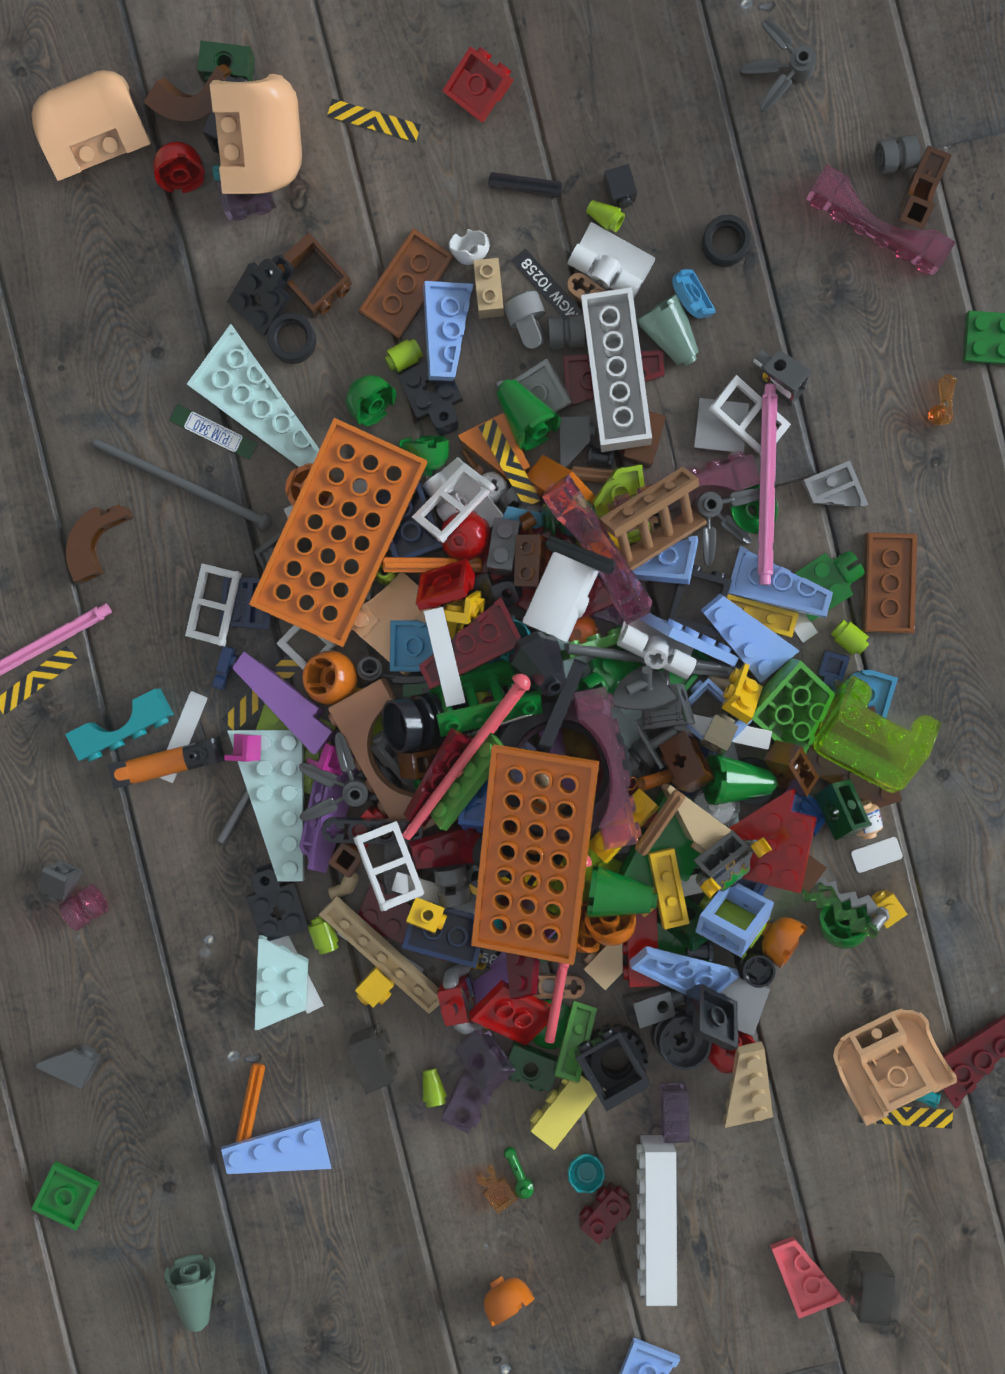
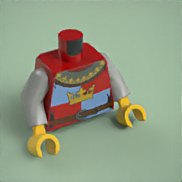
[437,954,488,1034]

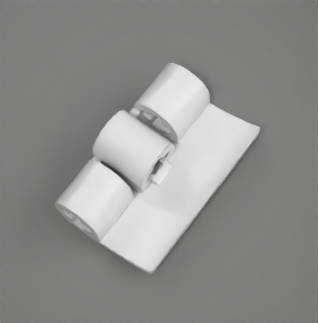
[567,222,655,299]
[421,457,503,528]
[522,552,598,643]
[617,614,696,679]

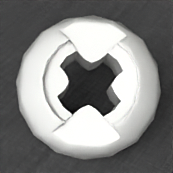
[482,472,508,503]

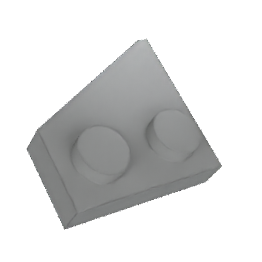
[802,461,868,507]

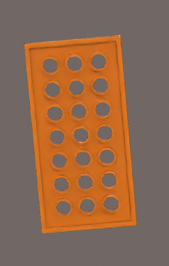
[249,418,428,647]
[471,744,599,965]

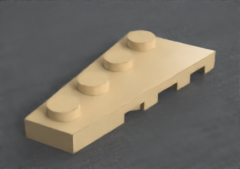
[722,1041,773,1128]

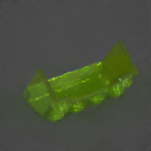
[814,675,942,793]

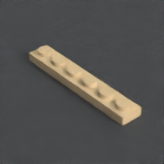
[319,896,440,1014]

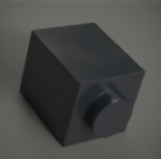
[603,164,637,209]

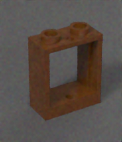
[278,233,352,317]

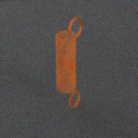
[629,768,672,790]

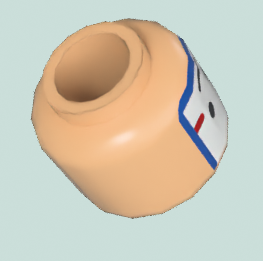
[856,801,883,840]

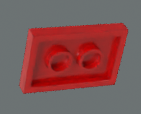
[469,980,551,1046]

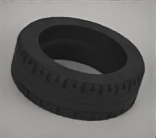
[497,699,631,841]

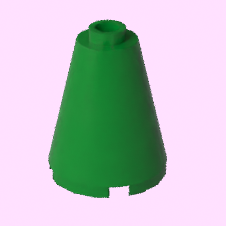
[496,379,561,451]
[703,754,777,805]
[586,865,658,918]

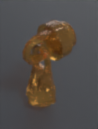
[928,374,958,425]

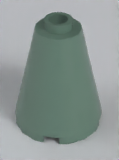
[636,293,699,367]
[164,1254,216,1332]

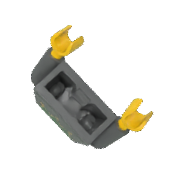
[694,830,772,899]

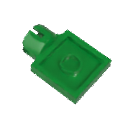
[793,551,865,622]
[577,646,644,708]

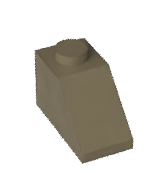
[699,714,739,756]

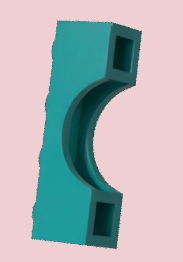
[65,689,174,763]

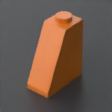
[458,413,530,482]

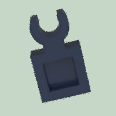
[212,646,239,690]
[817,649,850,693]

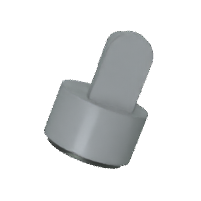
[503,290,546,349]

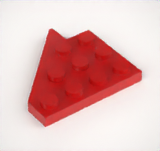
[729,789,817,893]

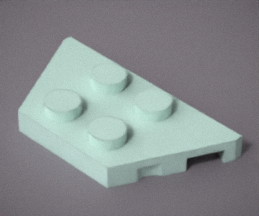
[255,935,309,1030]

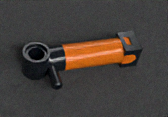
[108,737,226,789]

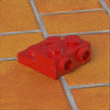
[442,46,514,123]
[416,559,475,611]

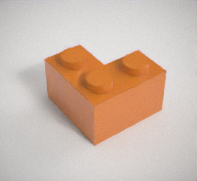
[527,455,596,507]

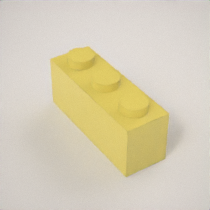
[530,1070,597,1150]

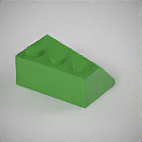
[751,658,835,753]

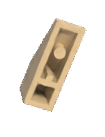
[661,783,731,854]

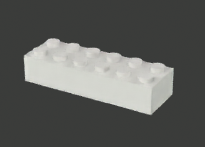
[581,287,652,452]
[636,1135,677,1306]

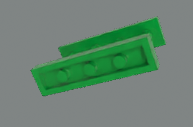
[429,660,543,737]

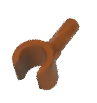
[461,449,485,476]
[518,511,537,535]

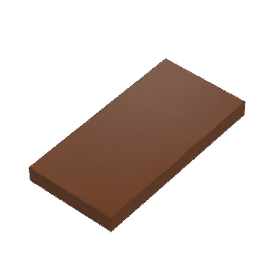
[358,228,455,340]
[863,532,917,634]

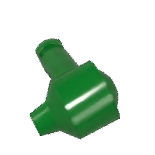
[504,1147,534,1199]

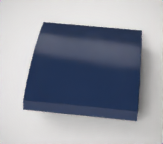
[219,577,271,630]

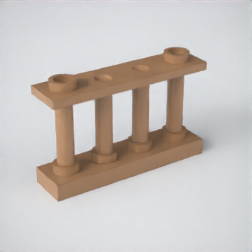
[599,467,707,575]

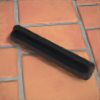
[489,172,562,197]
[545,535,616,574]

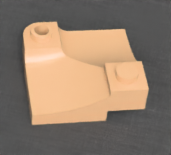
[352,573,447,676]

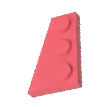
[770,1236,845,1319]

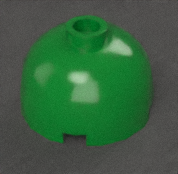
[345,375,396,426]
[399,435,449,476]
[819,898,871,949]

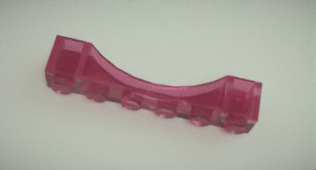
[806,164,956,275]
[607,450,761,533]
[542,475,652,625]
[573,687,641,851]

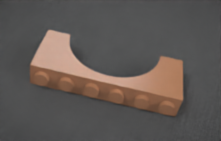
[328,678,436,833]

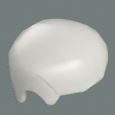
[449,229,490,265]

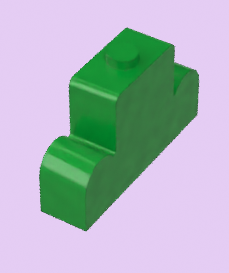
[618,788,701,887]

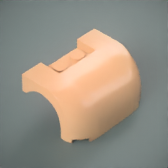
[31,70,151,181]
[210,74,302,194]
[833,1009,957,1126]

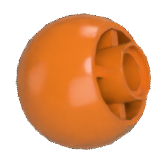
[302,651,358,705]

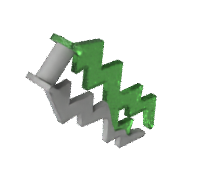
[802,877,890,939]

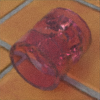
[59,884,109,931]

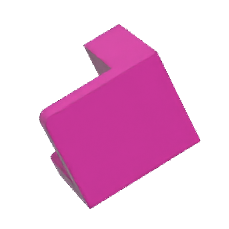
[224,734,261,762]
[307,743,343,776]

